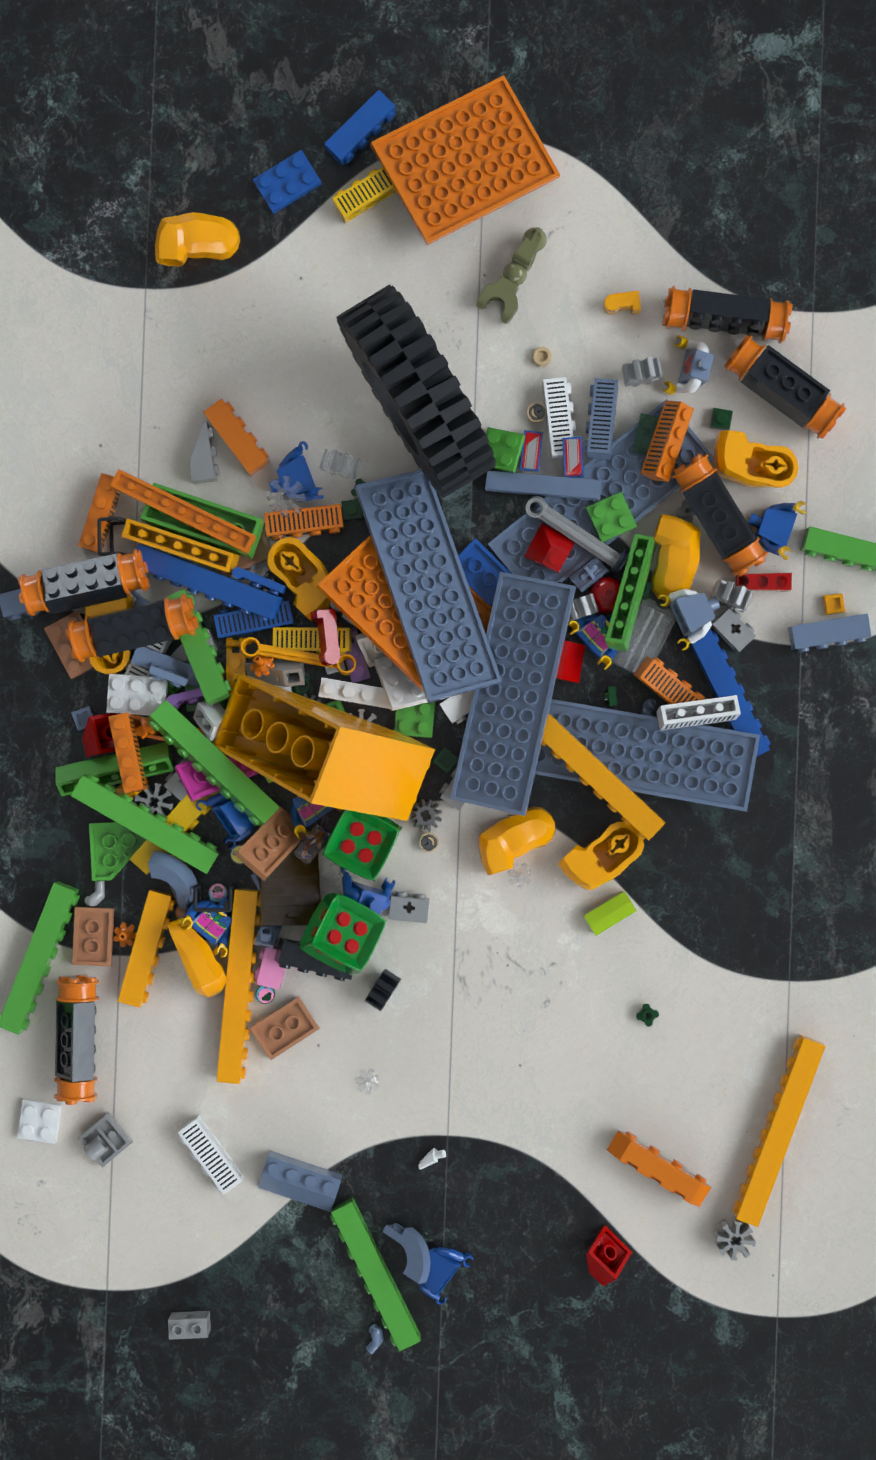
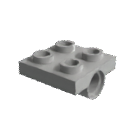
[78,1112,133,1168]

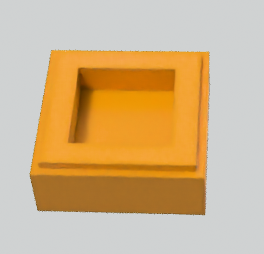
[822,593,845,615]

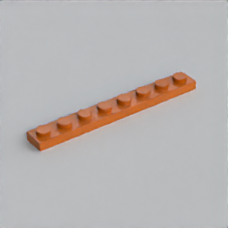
[110,469,256,554]

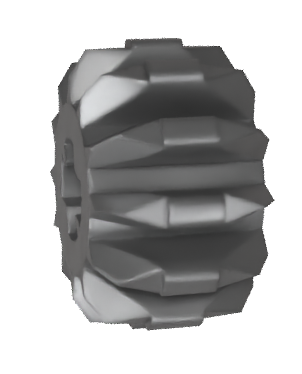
[410,799,442,831]

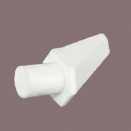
[419,1148,446,1170]

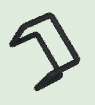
[97,517,127,556]
[193,884,236,912]

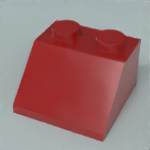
[556,640,585,683]

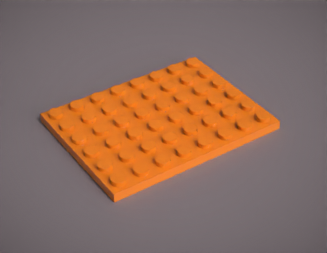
[370,75,560,246]
[316,535,492,692]

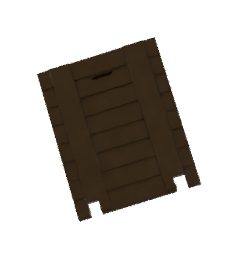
[259,849,321,926]

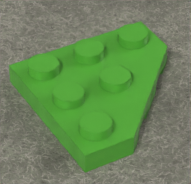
[89,822,147,881]

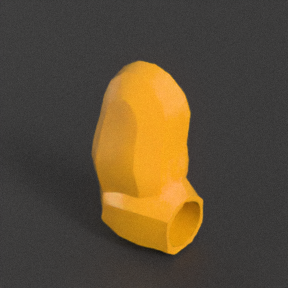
[155,212,240,266]
[714,430,799,488]
[650,514,701,602]
[267,537,331,623]
[85,595,133,674]
[478,806,556,875]
[557,821,644,890]
[167,919,227,997]

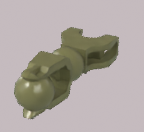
[476,227,547,324]

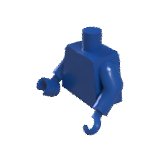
[269,441,324,503]
[196,793,254,849]
[341,867,396,915]
[418,1247,474,1304]

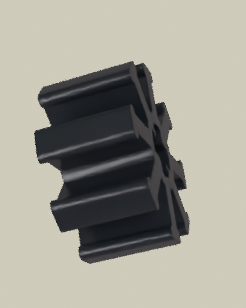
[365,969,401,1012]

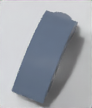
[148,851,197,910]
[383,1223,431,1284]

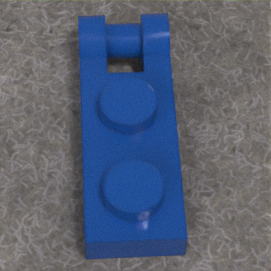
[232,567,287,596]

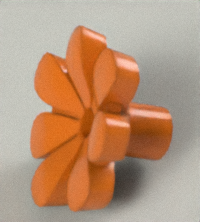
[250,655,274,677]
[113,922,137,947]

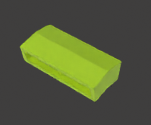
[584,891,637,936]

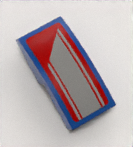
[520,430,543,472]
[562,437,583,478]

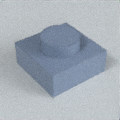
[71,706,94,731]

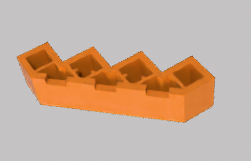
[607,1130,712,1207]

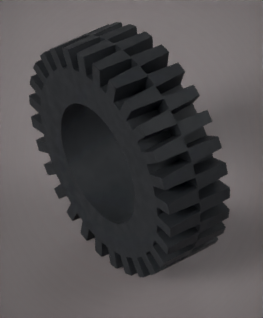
[336,284,496,498]

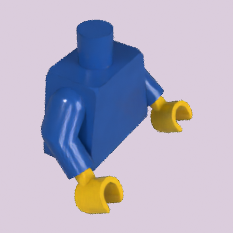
[748,501,807,560]

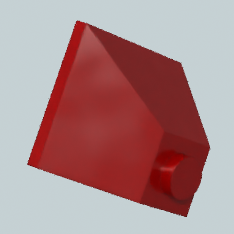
[524,523,575,575]
[82,713,122,757]
[586,1225,632,1286]

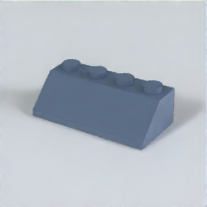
[258,1150,343,1212]

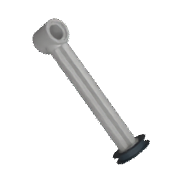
[526,496,630,576]

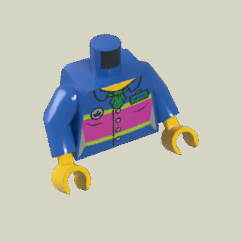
[568,614,618,670]
[290,796,341,839]
[178,896,233,958]

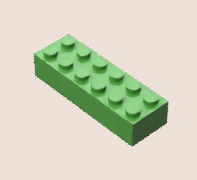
[141,483,265,560]

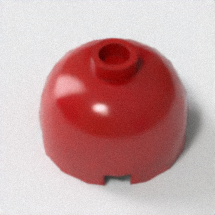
[588,576,621,615]

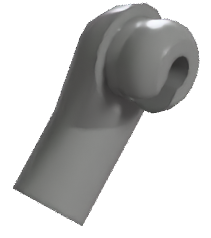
[85,881,105,907]

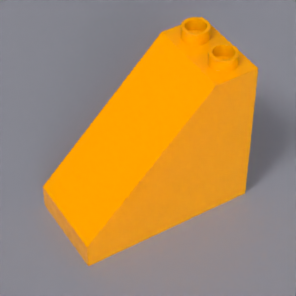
[213,674,435,821]

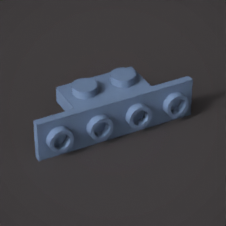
[131,647,200,688]

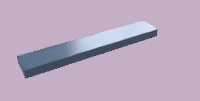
[485,471,602,501]

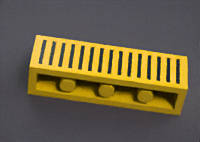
[332,167,396,223]
[273,627,352,655]

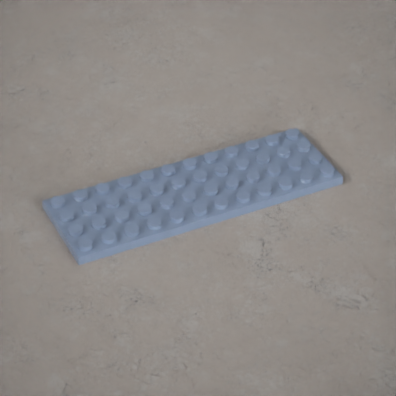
[488,399,714,583]
[355,470,502,703]
[450,572,576,816]
[535,699,760,812]

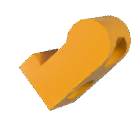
[603,290,641,315]

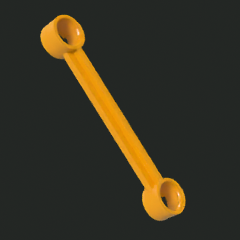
[241,637,356,675]

